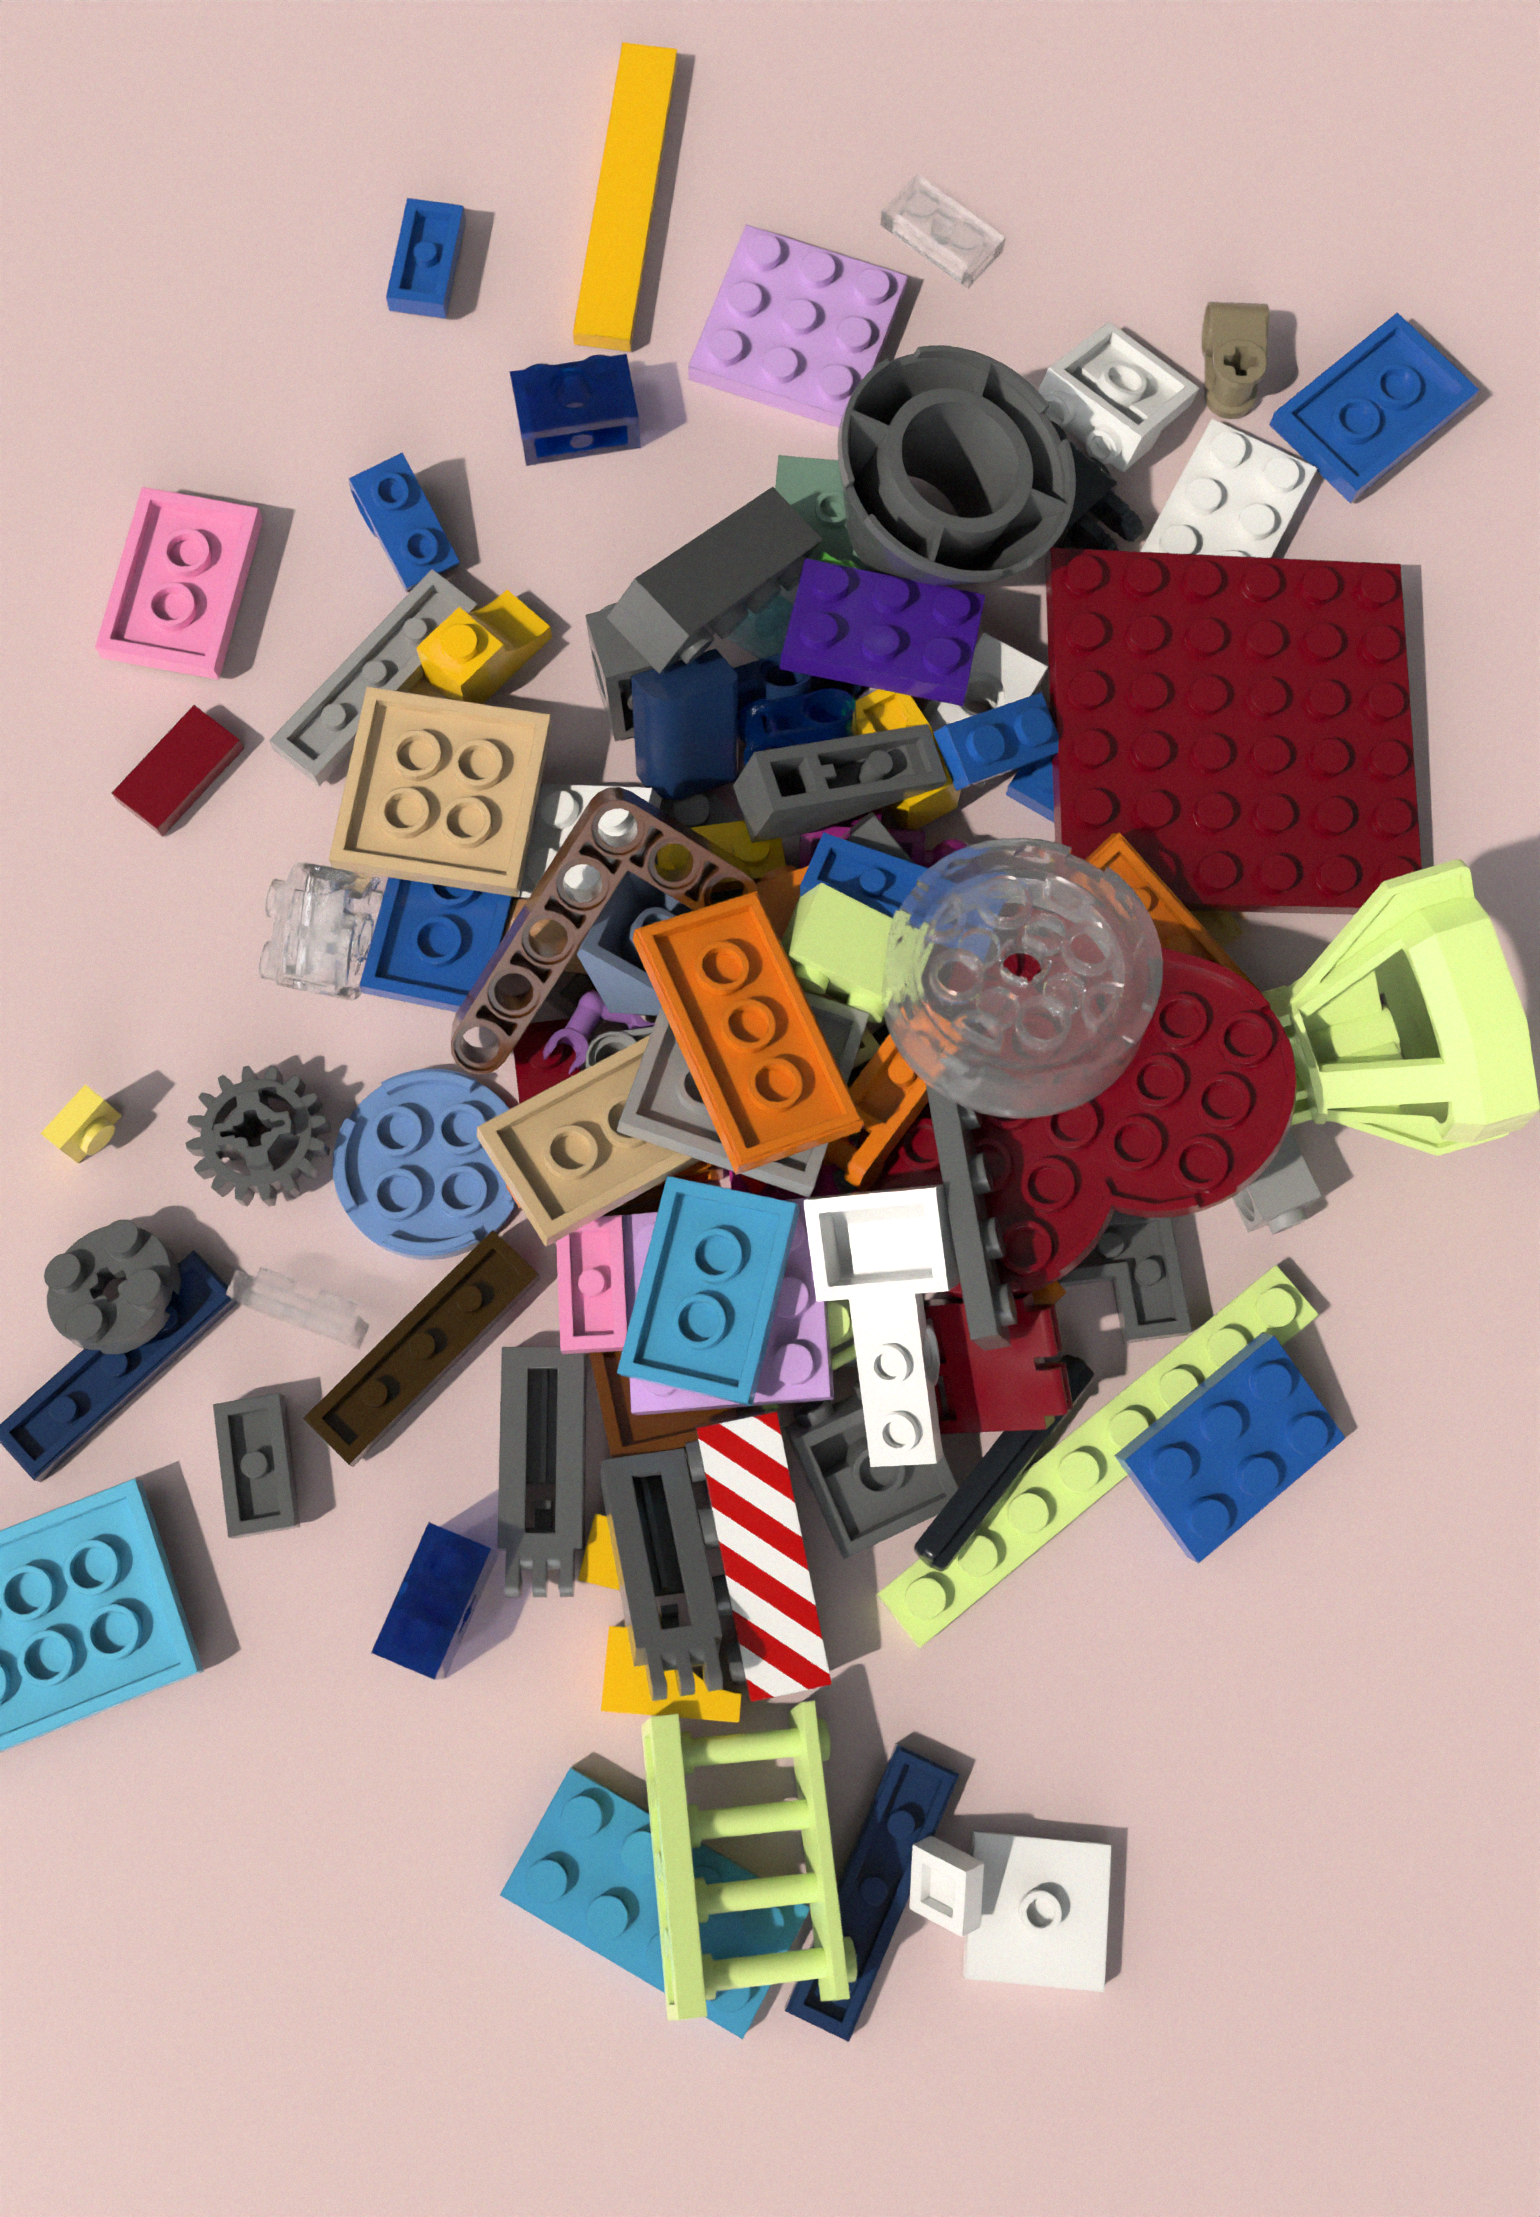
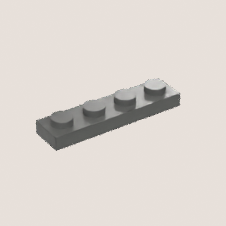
[924,1070,1017,1351]

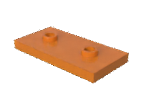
[632,891,864,1175]

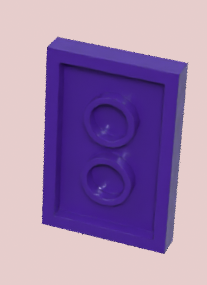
[780,558,985,706]

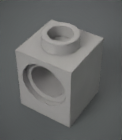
[1232,1128,1322,1234]

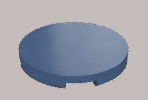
[332,1069,517,1260]

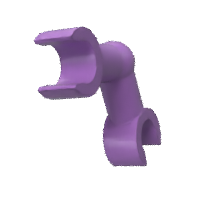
[543,990,655,1075]

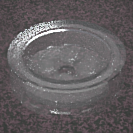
[881,838,1163,1118]

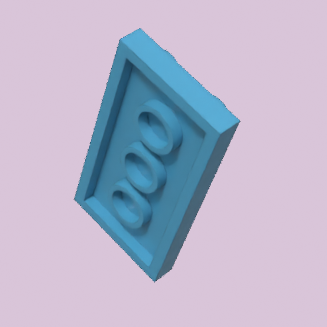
[500,1767,810,2039]

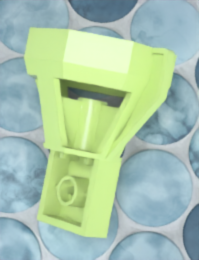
[1261,859,1540,1156]

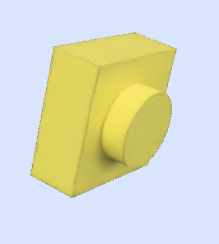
[40,1084,122,1164]

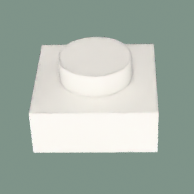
[909,1836,984,1937]

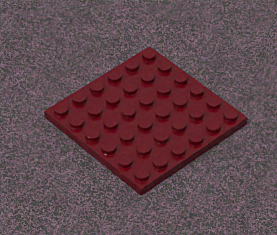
[1045,548,1422,915]

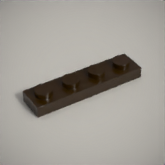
[303,1230,541,1467]

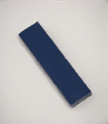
[0,1250,241,1482]
[784,1744,960,2042]

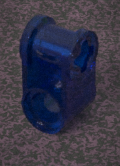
[738,688,858,766]

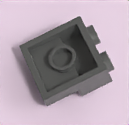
[783,1379,958,1559]

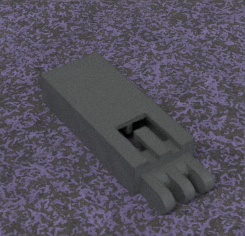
[497,1346,587,1598]
[600,1448,723,1701]

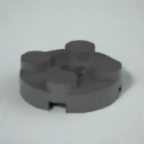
[44,1220,181,1354]

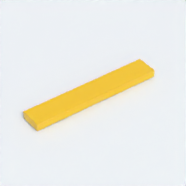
[573,42,678,352]

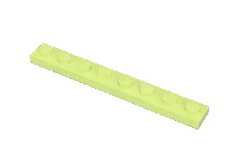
[876,1265,1319,1648]

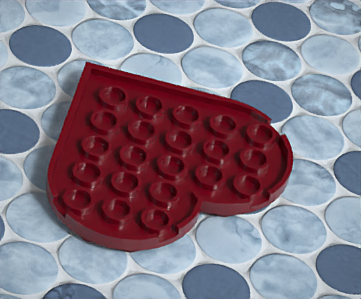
[856,903,1297,1298]

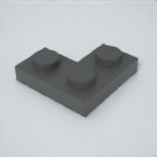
[1057,1211,1192,1344]

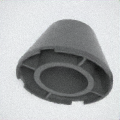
[837,345,1076,587]

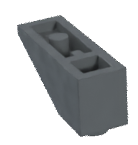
[733,724,947,843]

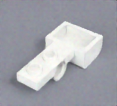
[804,1184,960,1467]

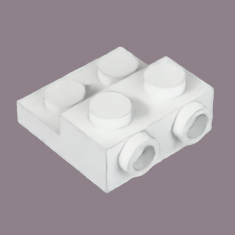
[1038,321,1200,472]

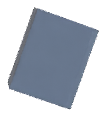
[577,870,694,1016]

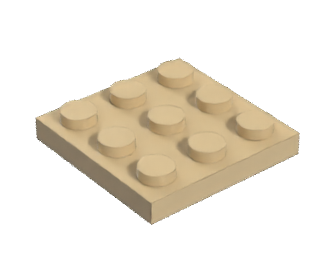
[328,687,552,897]

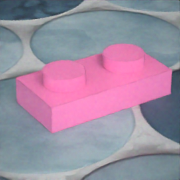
[556,1215,628,1354]

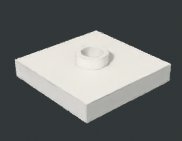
[962,1830,1112,1992]

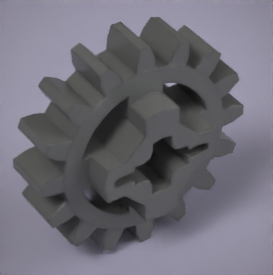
[186,1066,331,1207]

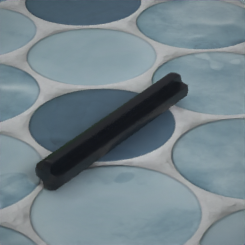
[914,1354,1094,1572]

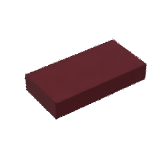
[111,705,244,837]

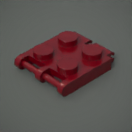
[923,1293,1074,1434]

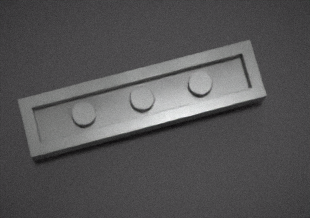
[269,569,479,786]

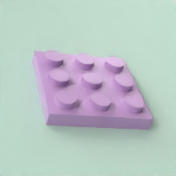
[688,225,908,428]
[622,1198,834,1415]

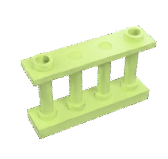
[641,1701,857,2021]

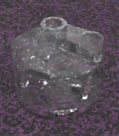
[259,862,383,1001]

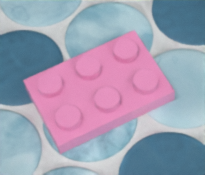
[95,487,263,680]

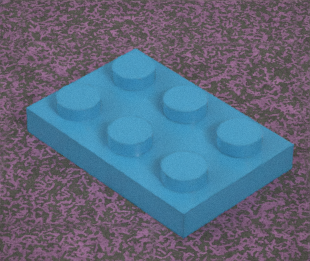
[617,1176,801,1407]

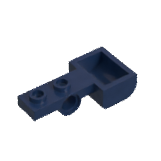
[631,648,861,800]

